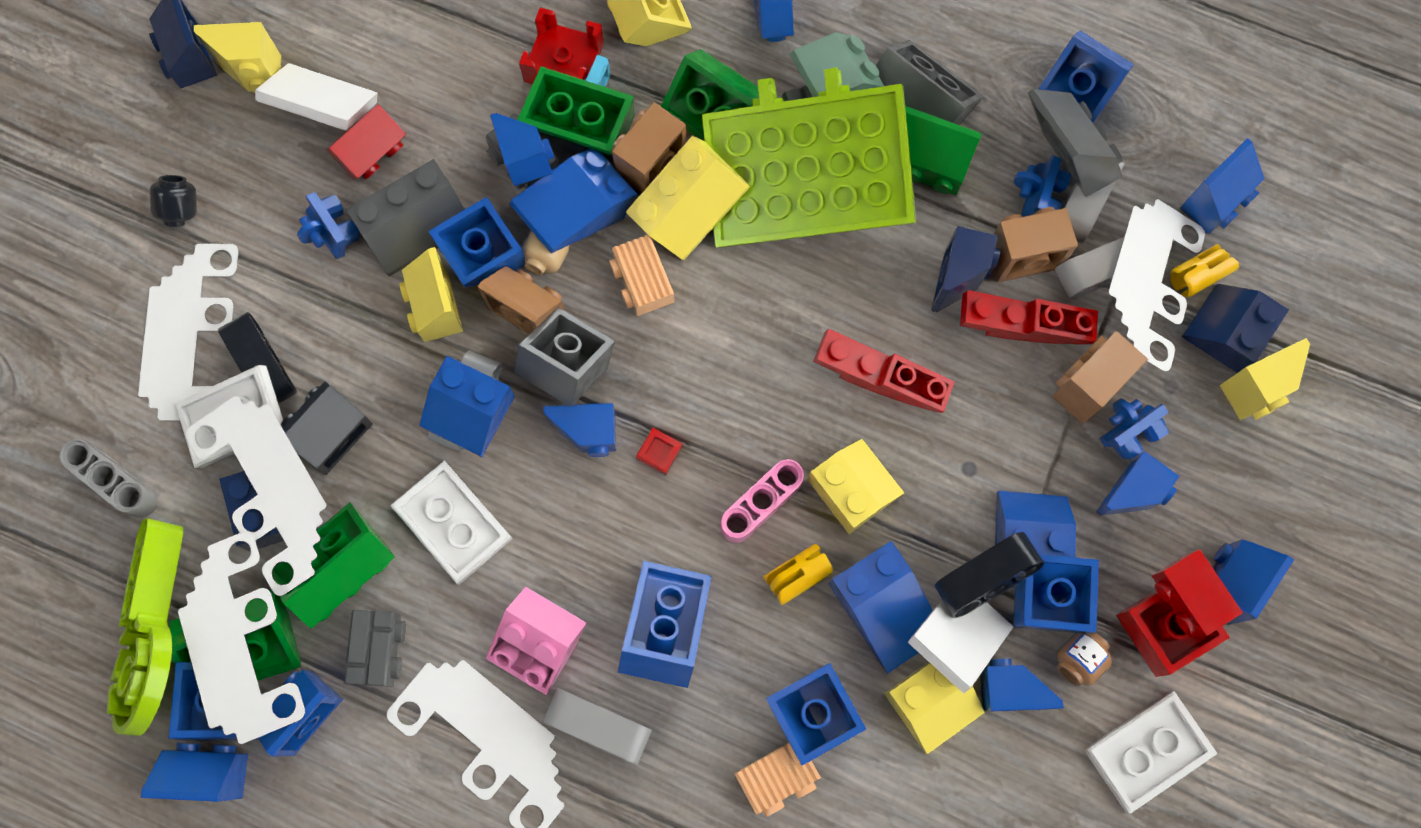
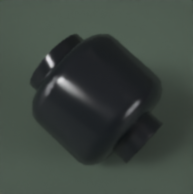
[150,175,197,227]

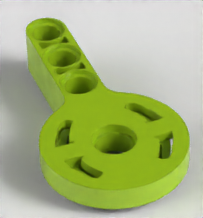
[107,518,183,737]

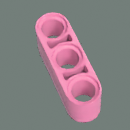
[721,459,804,543]

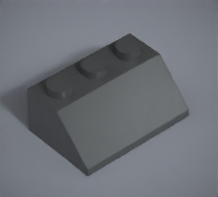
[876,40,984,125]
[1028,89,1123,197]
[346,159,465,277]

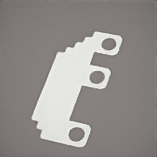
[1109,199,1205,371]
[138,244,238,421]
[185,396,327,596]
[178,531,305,744]
[387,660,564,828]

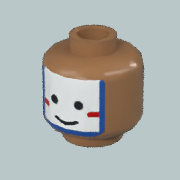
[1057,632,1112,686]

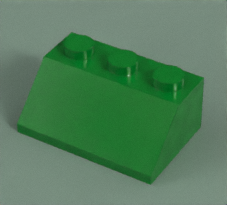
[661,49,759,141]
[517,66,635,155]
[905,106,982,195]
[272,502,395,629]
[169,589,301,681]

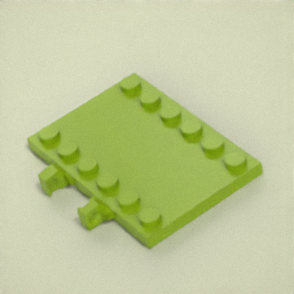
[702,67,916,248]

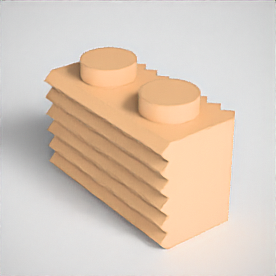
[609,234,675,316]
[734,743,821,817]

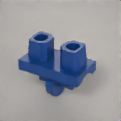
[1014,155,1071,217]
[297,192,359,259]
[1099,398,1169,460]

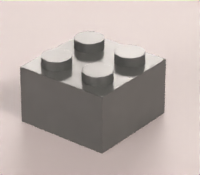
[514,307,615,407]

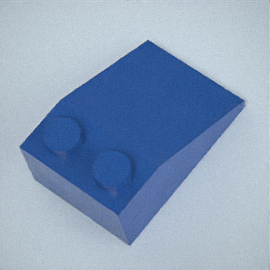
[510,149,637,254]
[828,541,933,674]
[618,561,712,688]

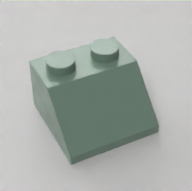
[790,32,884,97]

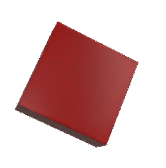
[636,428,683,475]

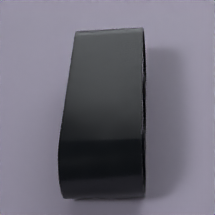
[218,312,297,404]
[935,532,1044,618]

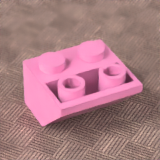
[486,587,586,695]

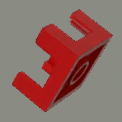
[519,7,604,85]

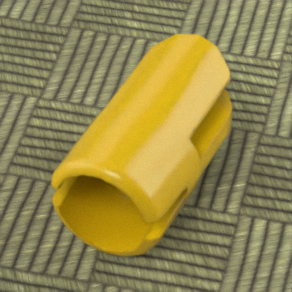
[1170,243,1239,298]
[763,544,833,606]

